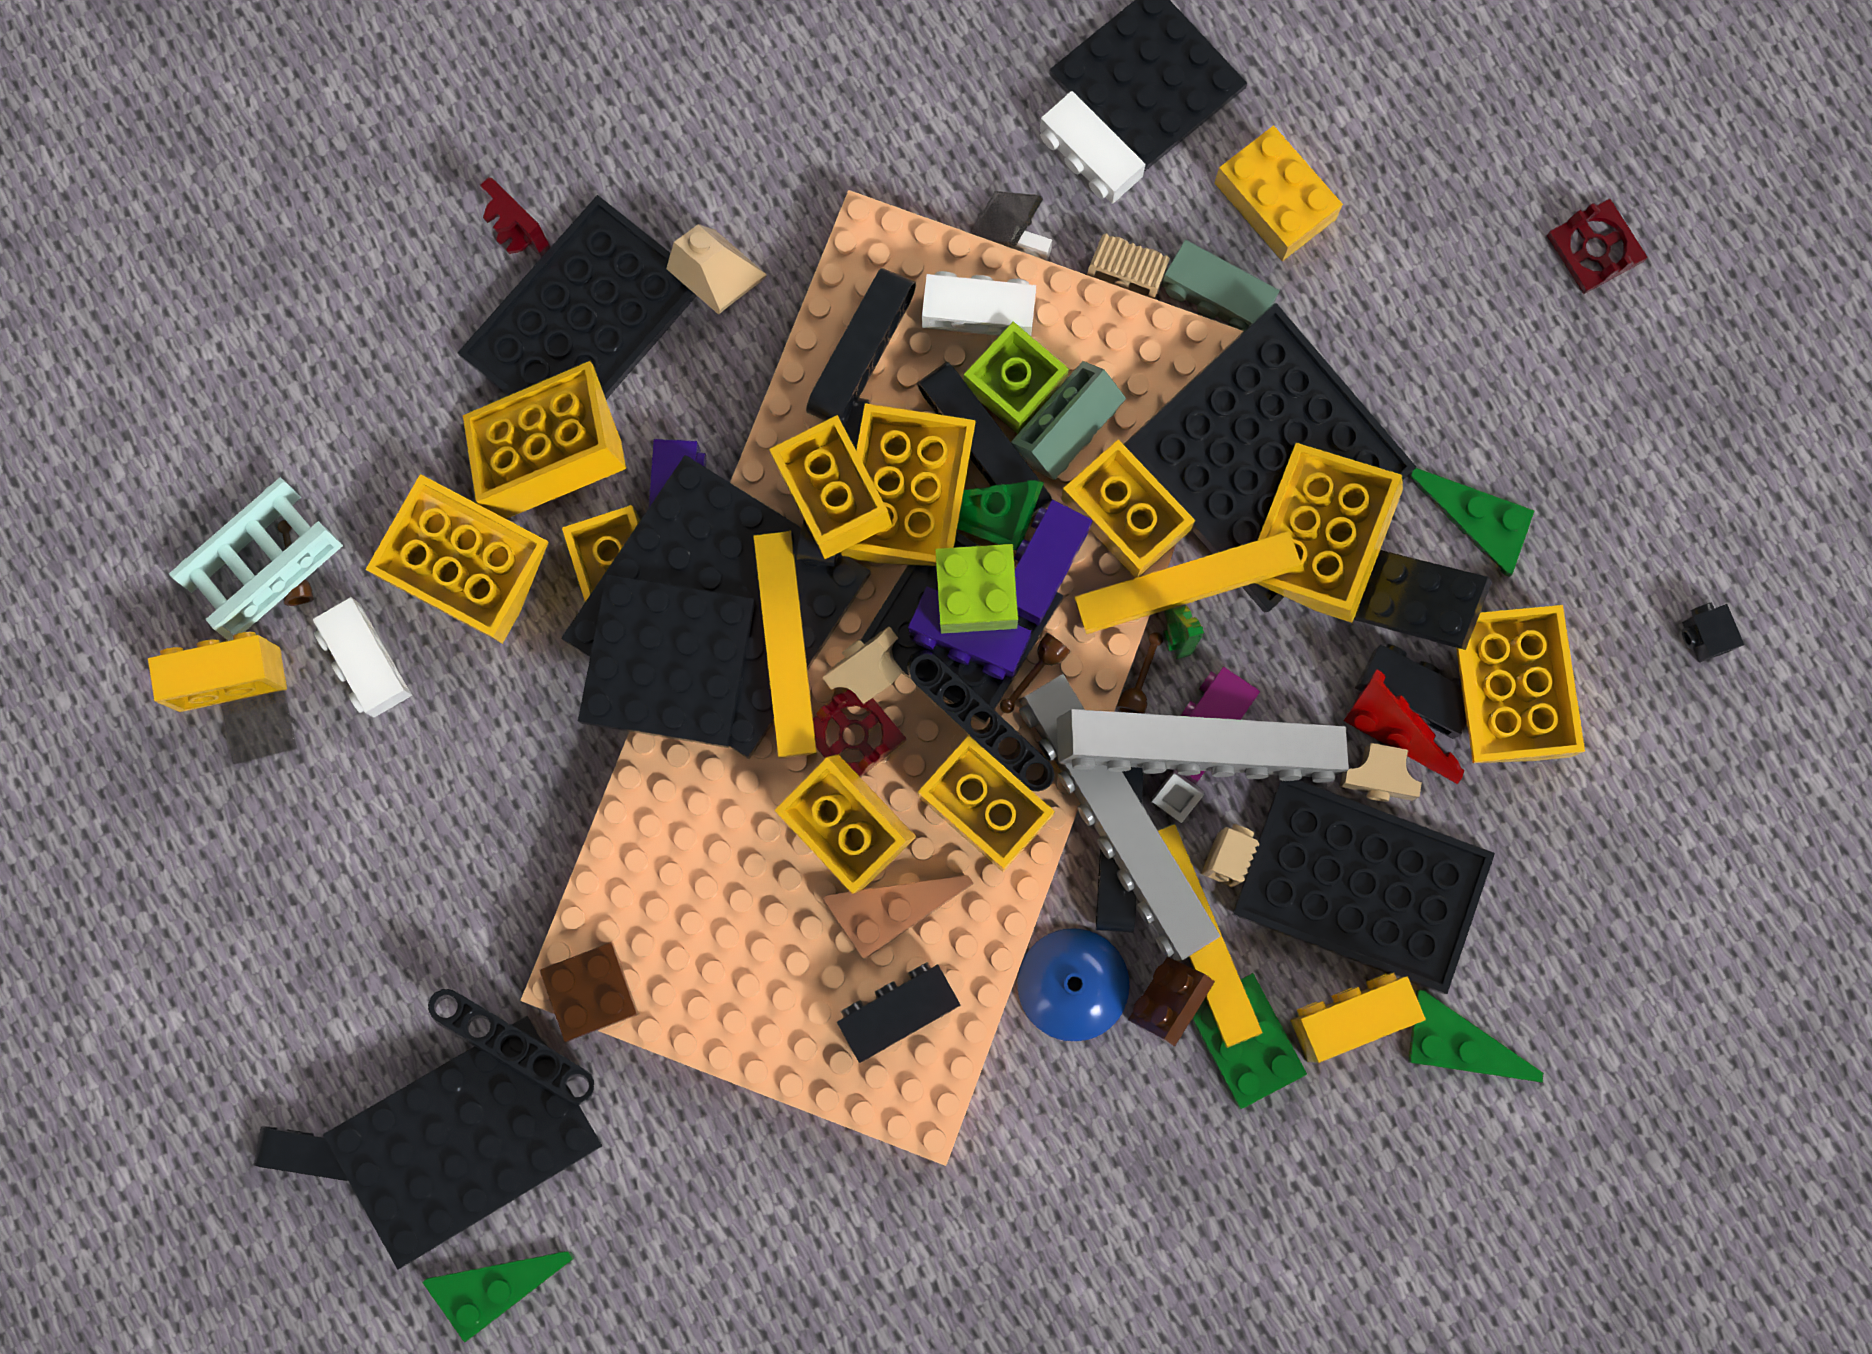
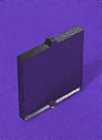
[970,191,1043,247]
[221,691,297,765]

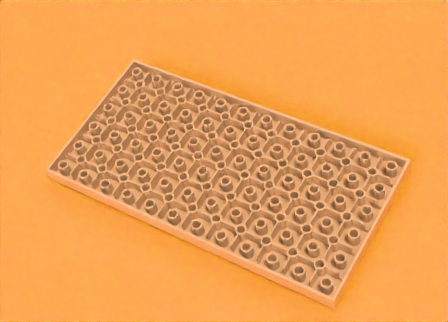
[520,190,1243,1166]

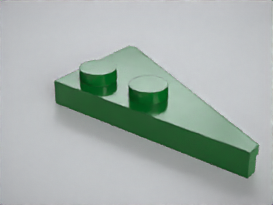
[1409,468,1535,577]
[957,480,1044,551]
[1163,604,1204,659]
[1408,990,1544,1083]
[422,1251,575,1343]

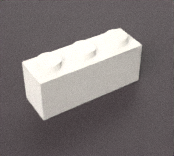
[1040,91,1145,204]
[922,271,1036,336]
[313,597,412,717]

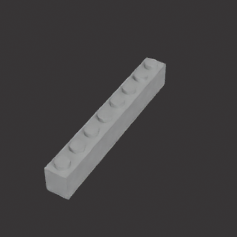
[1019,674,1220,960]
[1056,709,1349,783]

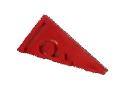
[1344,669,1465,784]

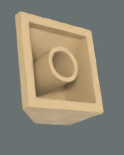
[666,224,767,314]

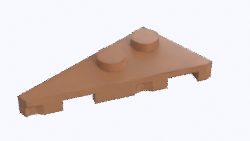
[822,875,974,959]

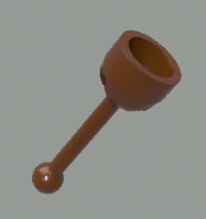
[277,520,314,606]
[1116,632,1163,714]
[1000,633,1070,714]

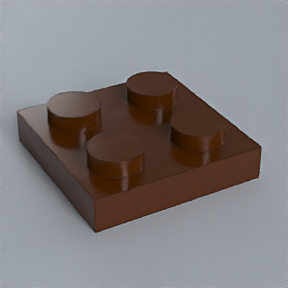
[540,942,639,1042]
[1128,957,1215,1047]

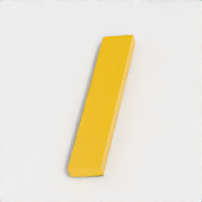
[754,531,817,759]
[1075,531,1301,634]
[1158,824,1263,1048]

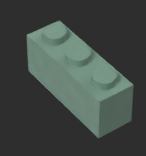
[1162,239,1280,331]
[1011,361,1126,480]

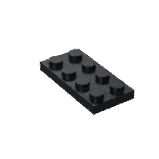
[1354,550,1492,650]

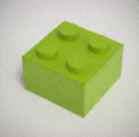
[964,321,1069,434]
[935,544,1018,634]

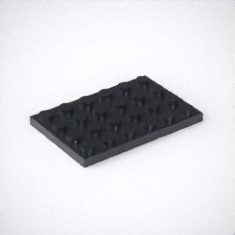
[457,195,697,400]
[1232,780,1495,994]
[323,1015,602,1270]

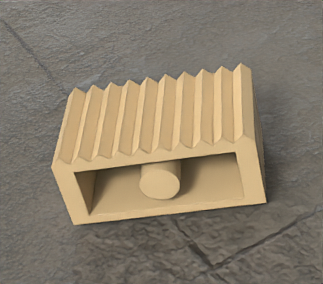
[1087,233,1170,299]
[1201,824,1259,887]

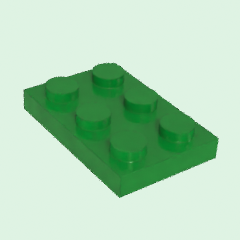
[1192,973,1308,1110]

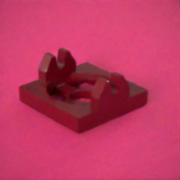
[480,177,551,258]
[1546,199,1648,294]
[813,689,907,778]

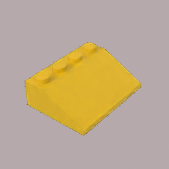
[463,361,626,519]
[841,403,976,566]
[1256,443,1403,623]
[365,474,549,644]
[1456,605,1585,763]

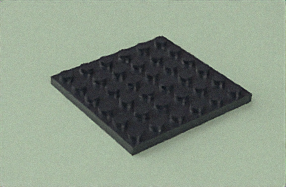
[1123,303,1416,613]
[561,455,871,759]

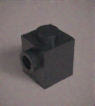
[1682,602,1745,663]

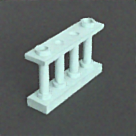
[169,477,343,641]

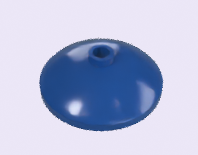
[1017,928,1130,1041]

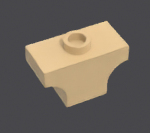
[822,627,903,704]
[1340,743,1422,802]

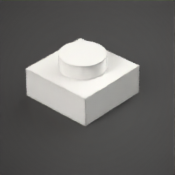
[1013,228,1052,261]
[1152,769,1204,823]

